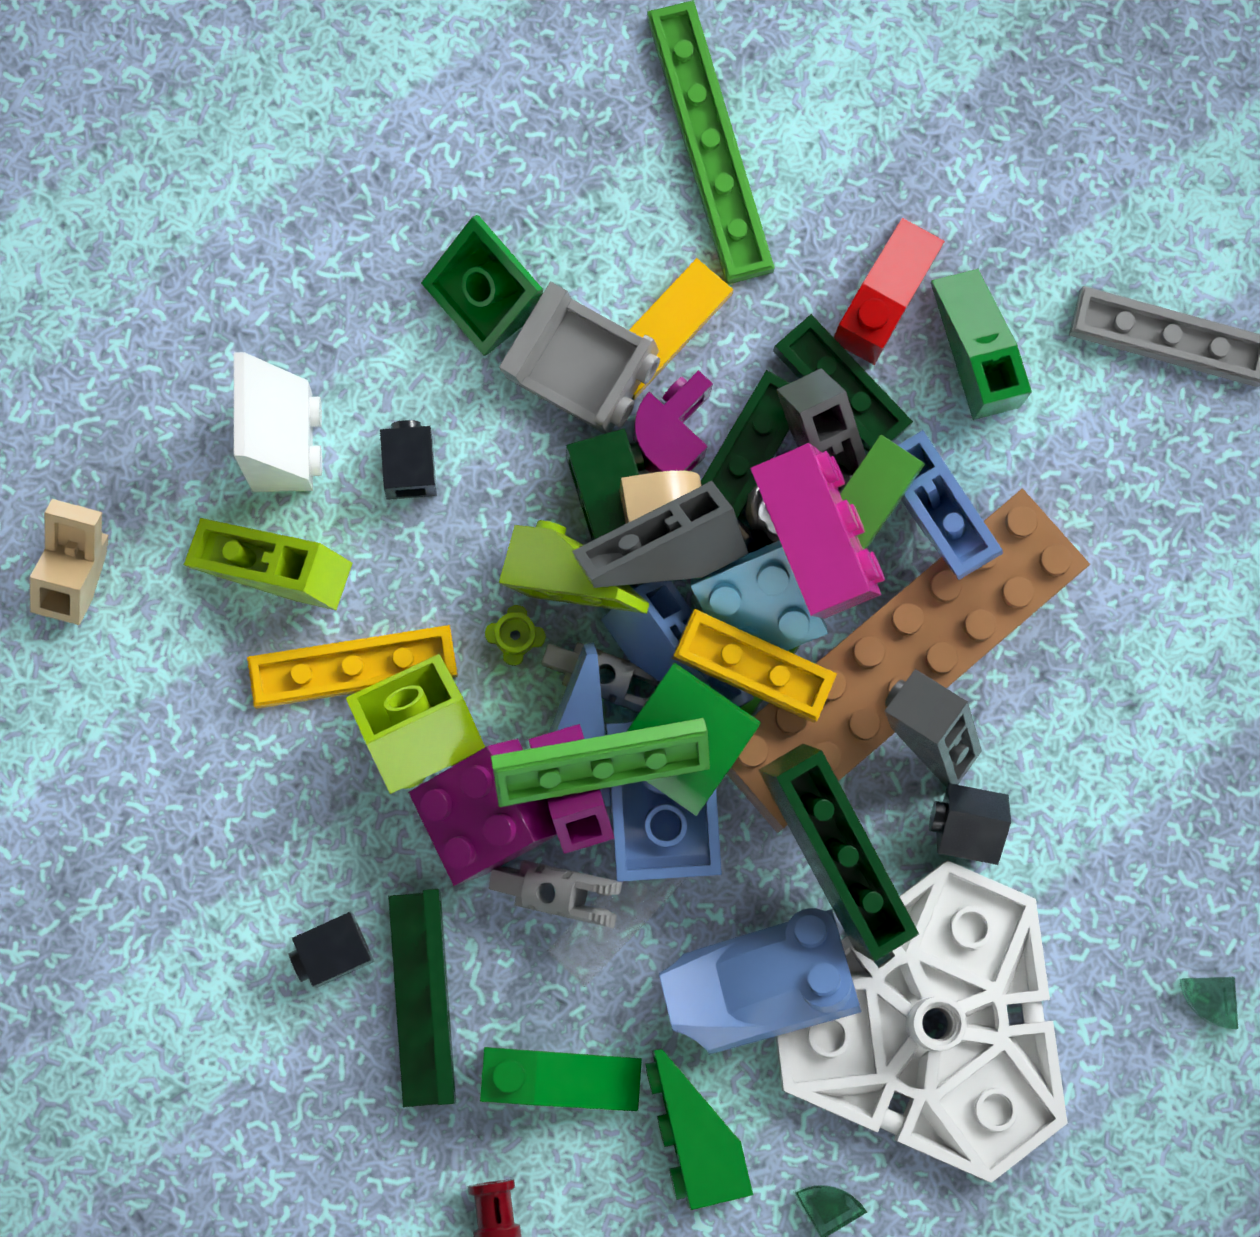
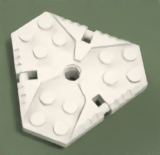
[775,860,1068,1183]

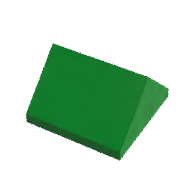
[421,215,543,356]

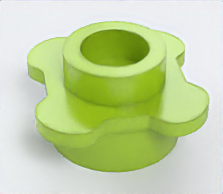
[485,605,546,666]

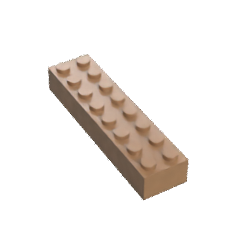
[727,488,1090,833]

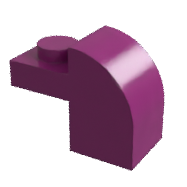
[633,370,713,473]
[528,724,615,854]

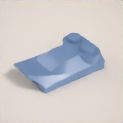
[659,908,862,1055]

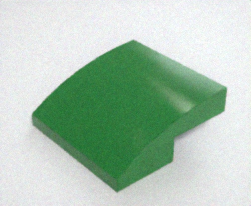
[626,662,761,816]

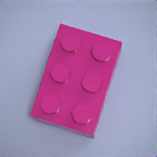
[750,443,885,619]

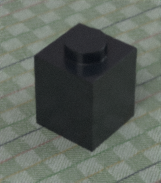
[380,420,437,500]
[929,783,1011,865]
[288,912,375,988]

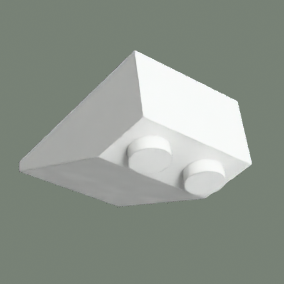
[234,352,322,492]

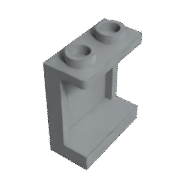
[499,281,660,434]

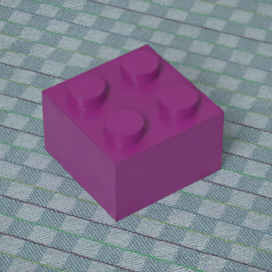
[408,738,557,886]

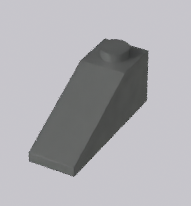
[777,368,866,493]
[572,481,748,588]
[885,669,982,787]

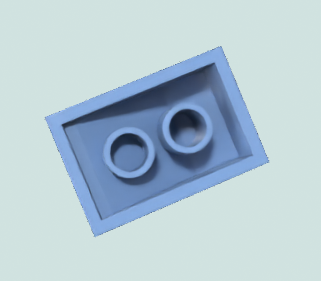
[606,722,722,882]

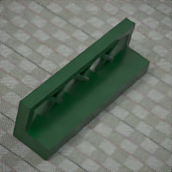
[388,889,456,1108]

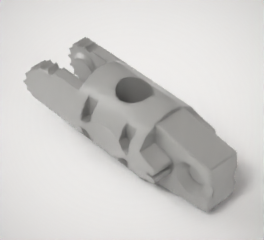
[541,642,660,713]
[489,860,622,928]

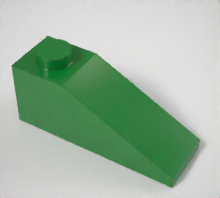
[480,1047,642,1111]

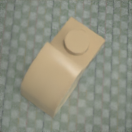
[619,471,701,524]
[30,499,109,625]

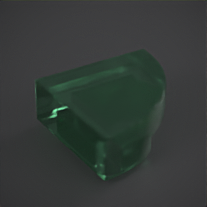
[1180,977,1239,1029]
[793,1185,867,1237]

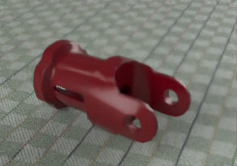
[467,1179,521,1237]

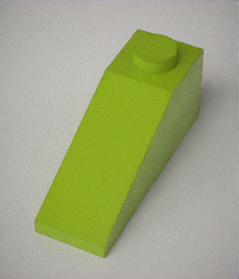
[183,518,353,610]
[499,520,649,614]

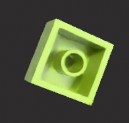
[346,654,485,794]

